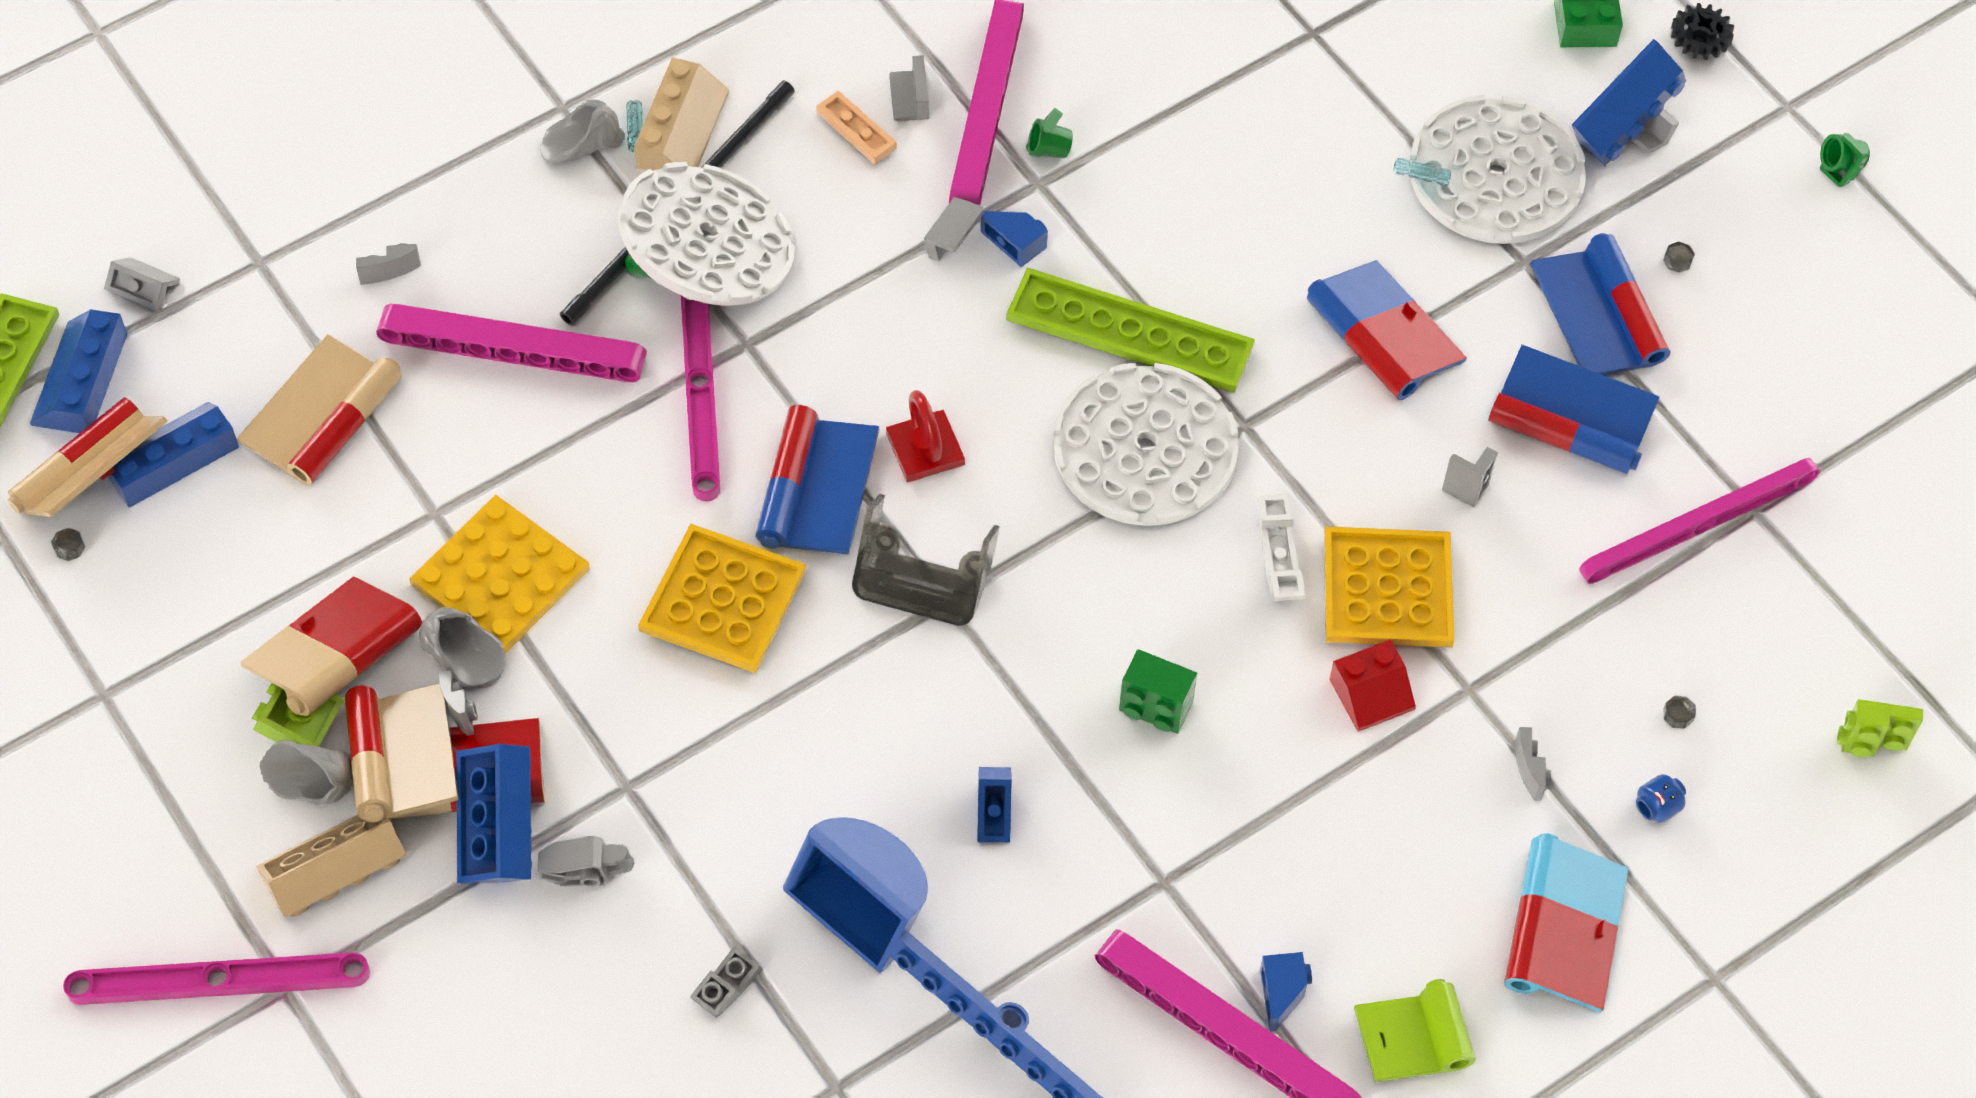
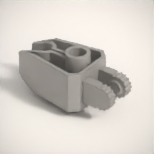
[538,836,635,887]

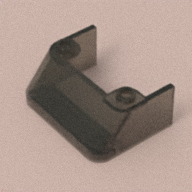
[852,494,1000,626]

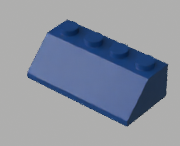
[1572,39,1686,166]
[30,309,127,433]
[108,402,239,508]
[456,744,532,884]

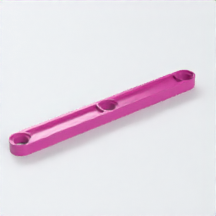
[681,295,721,502]
[1579,458,1820,584]
[63,952,370,1005]

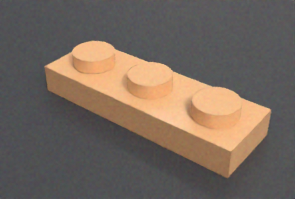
[816,91,897,165]

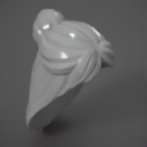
[540,99,625,165]
[419,607,506,687]
[259,740,353,805]

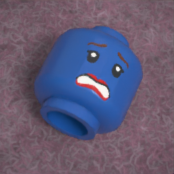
[1636,774,1686,823]

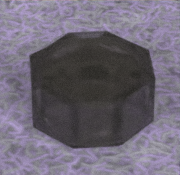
[1663,241,1695,273]
[51,528,85,561]
[1663,695,1696,729]

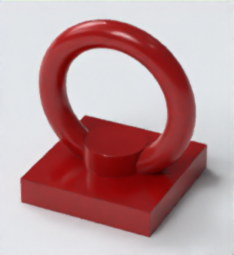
[886,390,965,483]

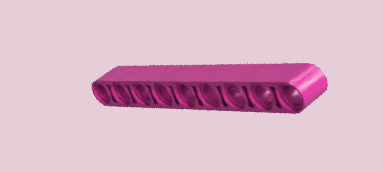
[949,0,1024,205]
[376,303,647,383]
[1094,929,1361,1098]

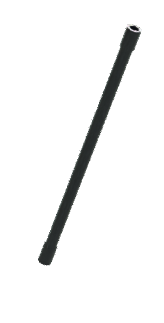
[559,80,795,326]

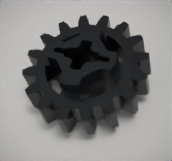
[1670,3,1734,60]

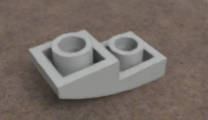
[356,243,421,285]
[438,670,478,736]
[1514,727,1551,801]
[690,946,762,1018]

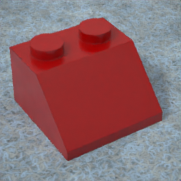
[1329,639,1416,732]

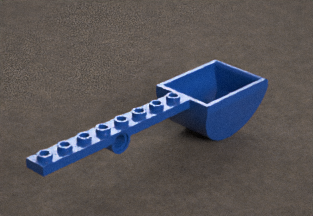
[783,817,1103,1098]

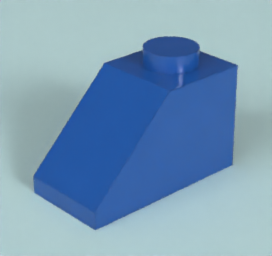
[980,211,1048,267]
[977,767,1012,843]
[1260,952,1312,1032]

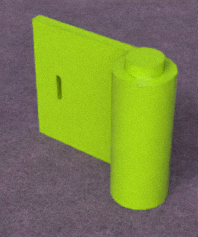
[1354,979,1476,1083]

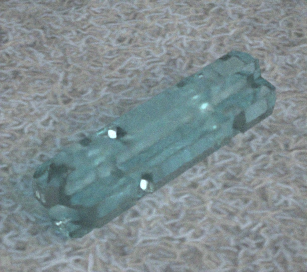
[626,100,643,152]
[1393,158,1452,186]

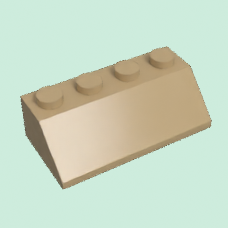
[634,57,729,171]
[256,815,406,917]

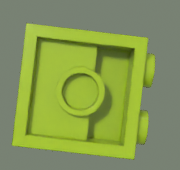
[251,683,345,747]
[1837,699,1923,757]

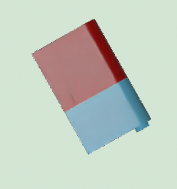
[1504,833,1628,1012]

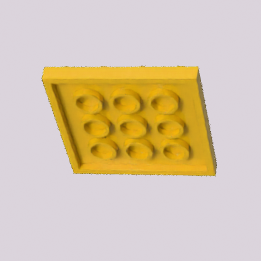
[409,494,590,654]
[638,523,807,674]
[1324,526,1454,648]

